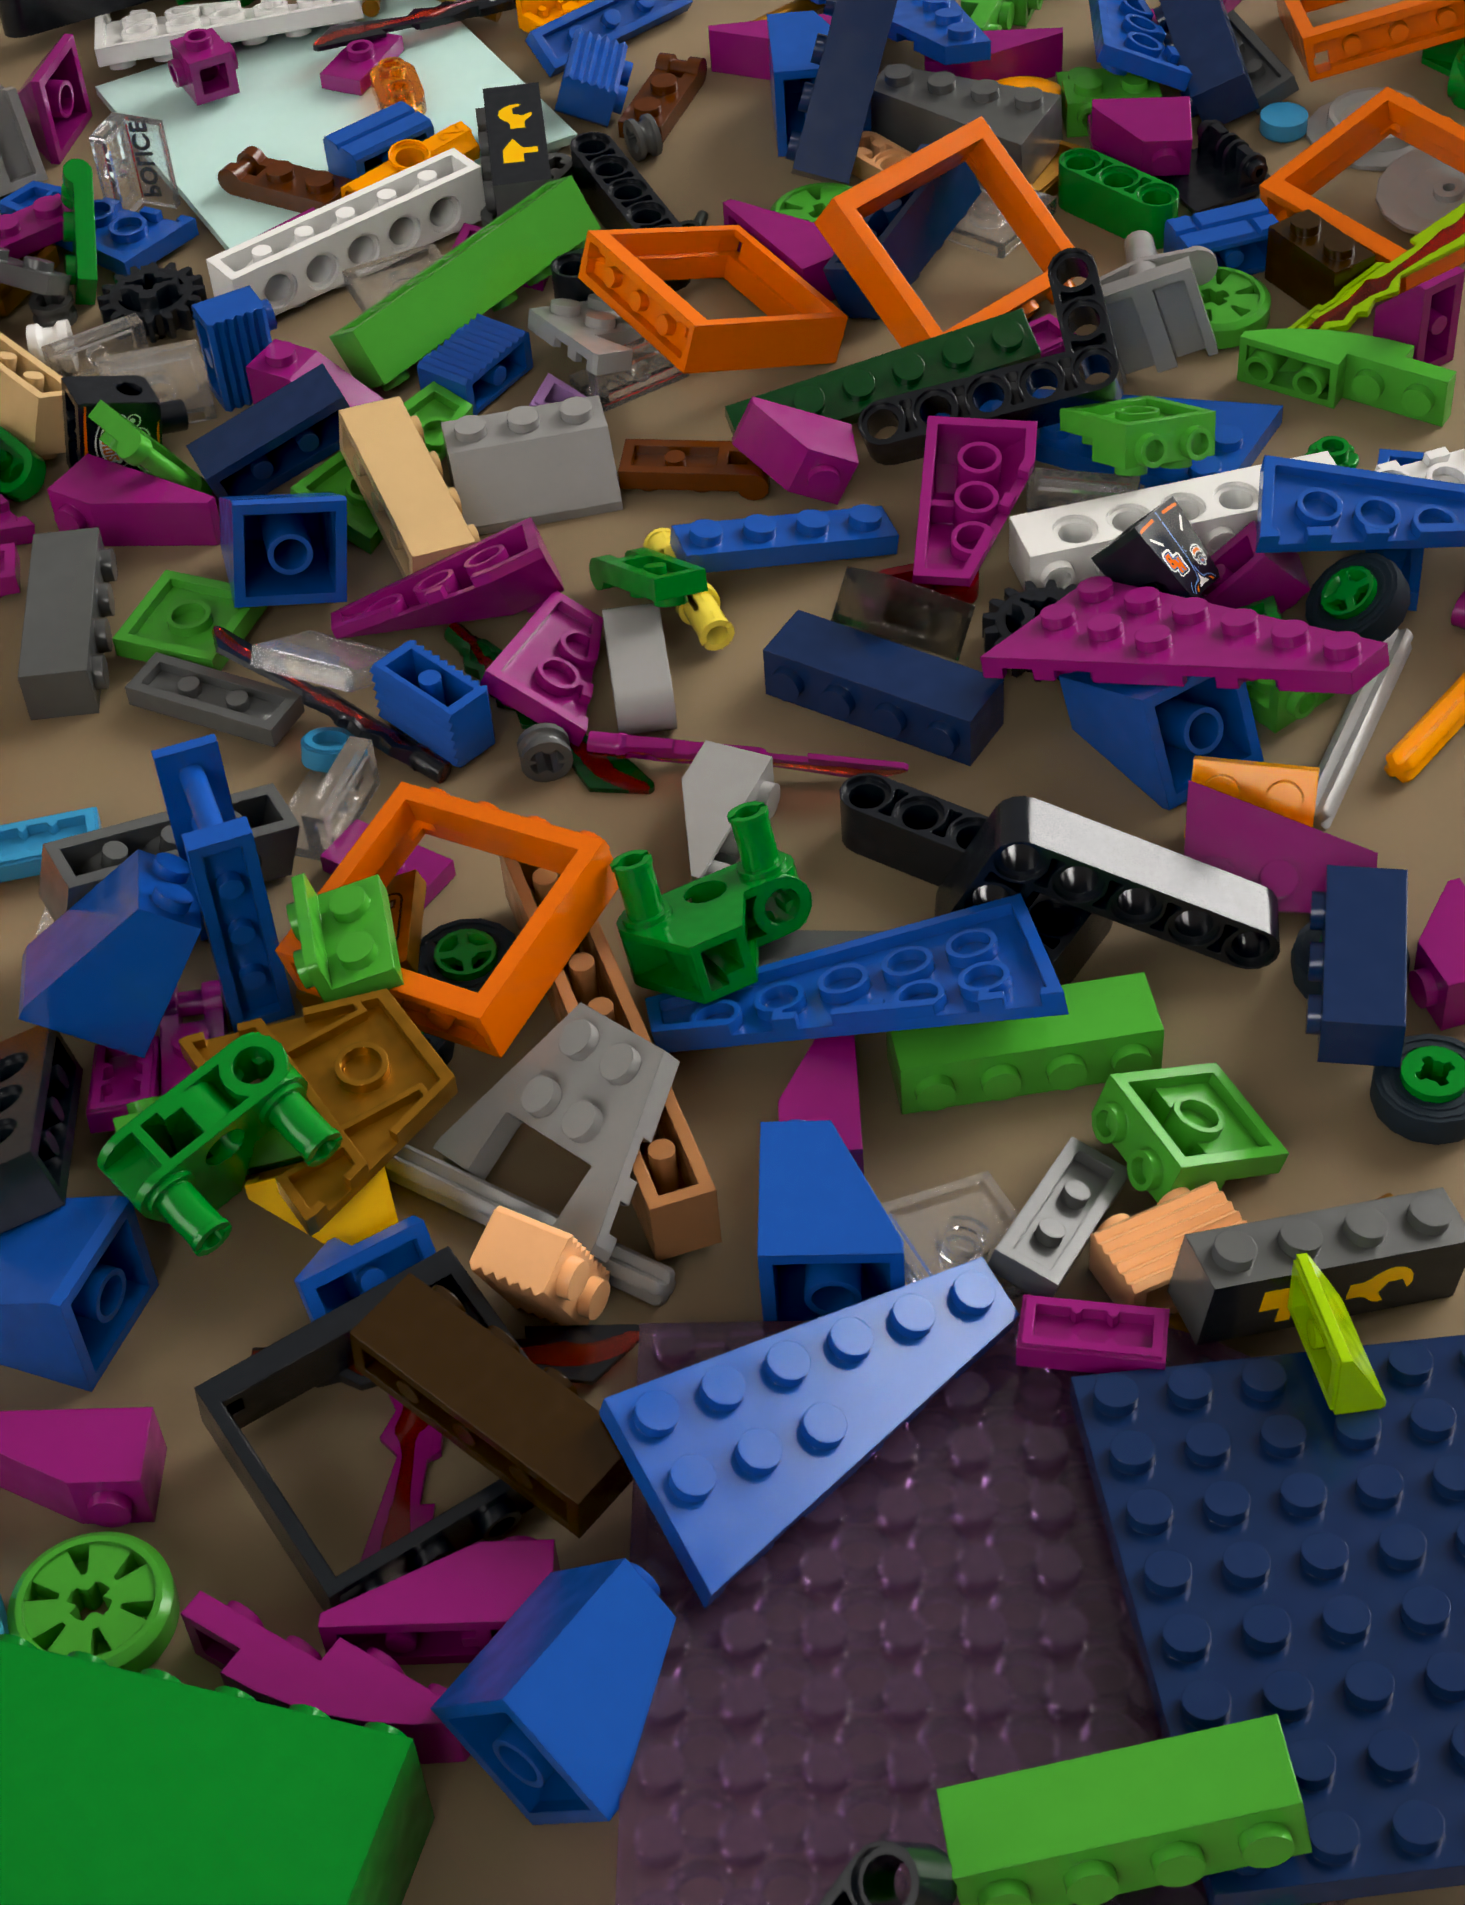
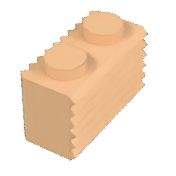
[1089,1181,1247,1314]
[469,1205,610,1326]

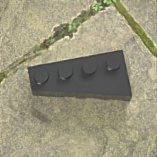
[871,64,1063,184]

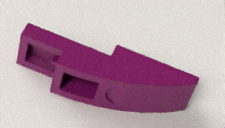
[181,1590,471,1764]

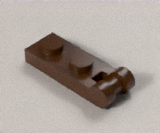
[618,52,707,143]
[218,146,353,213]
[618,439,771,501]

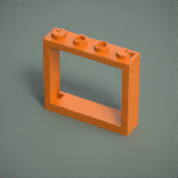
[1276,0,1465,82]
[1259,86,1465,298]
[814,116,1076,348]
[578,225,849,374]
[275,781,619,1058]

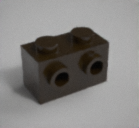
[1265,209,1376,321]

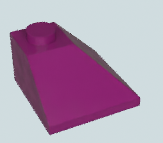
[17,33,93,164]

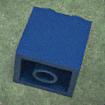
[767,10,872,157]
[219,492,347,608]
[1059,671,1264,810]
[18,849,202,1058]
[757,1119,905,1338]
[0,1195,159,1392]
[430,1558,677,1825]

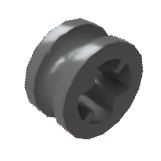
[623,113,663,162]
[28,290,78,328]
[517,723,574,782]

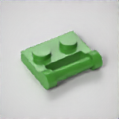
[88,399,212,495]

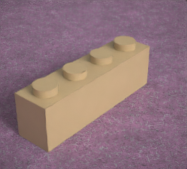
[0,332,66,460]
[339,396,480,578]

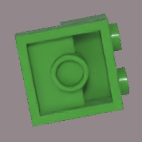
[1055,67,1163,138]
[1060,395,1216,476]
[1091,1062,1289,1203]

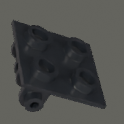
[1154,119,1270,214]

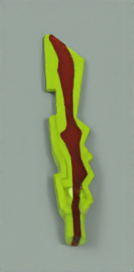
[1288,202,1465,332]

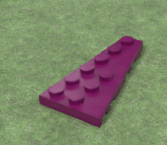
[980,576,1390,694]

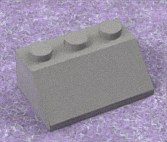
[441,395,623,535]

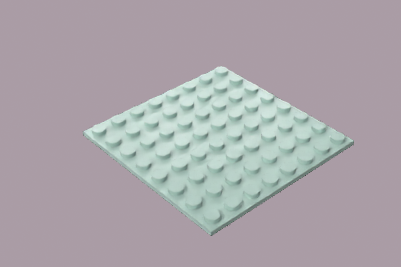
[95,0,578,250]

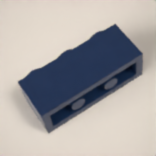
[186,363,350,500]
[1305,865,1408,1068]

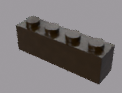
[349,1272,634,1539]

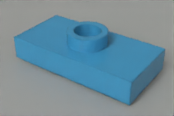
[0,807,102,883]

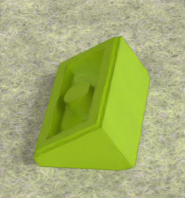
[1287,1253,1386,1415]

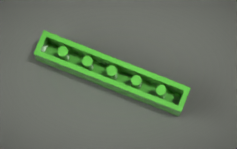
[329,175,601,391]

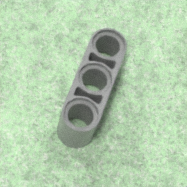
[602,603,677,735]

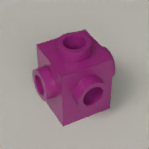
[168,28,240,106]

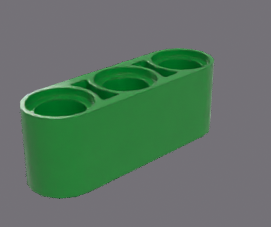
[1058,148,1179,249]

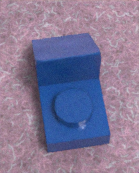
[294,1215,436,1322]

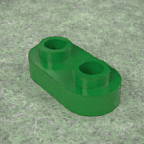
[0,426,46,502]

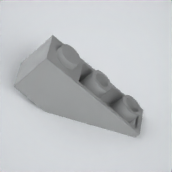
[681,740,780,882]

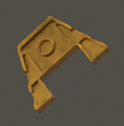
[178,988,458,1236]

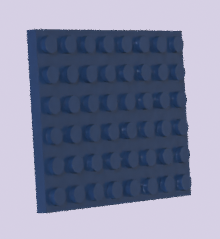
[1070,1335,1465,1905]

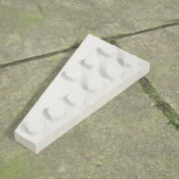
[94,0,364,70]

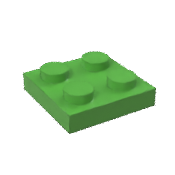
[112,570,267,671]

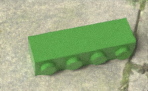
[886,972,1164,1115]
[936,1714,1312,1905]

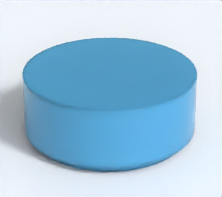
[1259,102,1308,143]
[301,727,360,773]

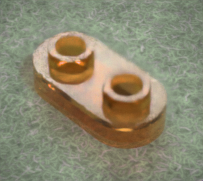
[370,57,427,115]

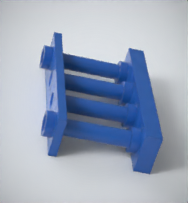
[151,733,296,1033]

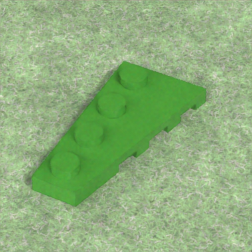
[290,381,473,555]

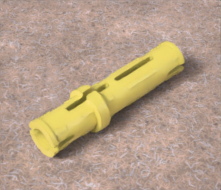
[643,528,735,651]

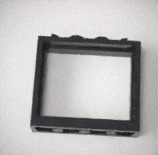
[194,1246,536,1611]

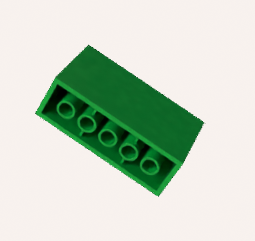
[0,1634,435,1905]

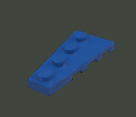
[1089,0,1193,92]
[0,180,199,276]
[1255,455,1465,553]

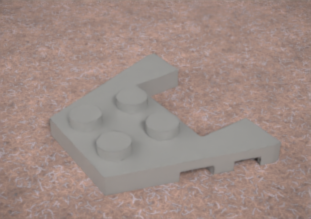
[527,293,652,376]
[433,1002,680,1263]

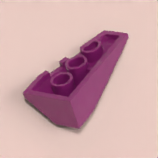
[913,416,1038,587]
[331,517,564,639]

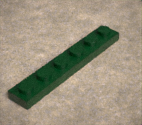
[725,308,1041,435]

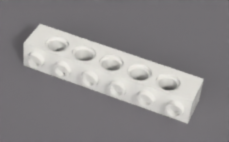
[206,148,486,316]
[1009,451,1337,591]

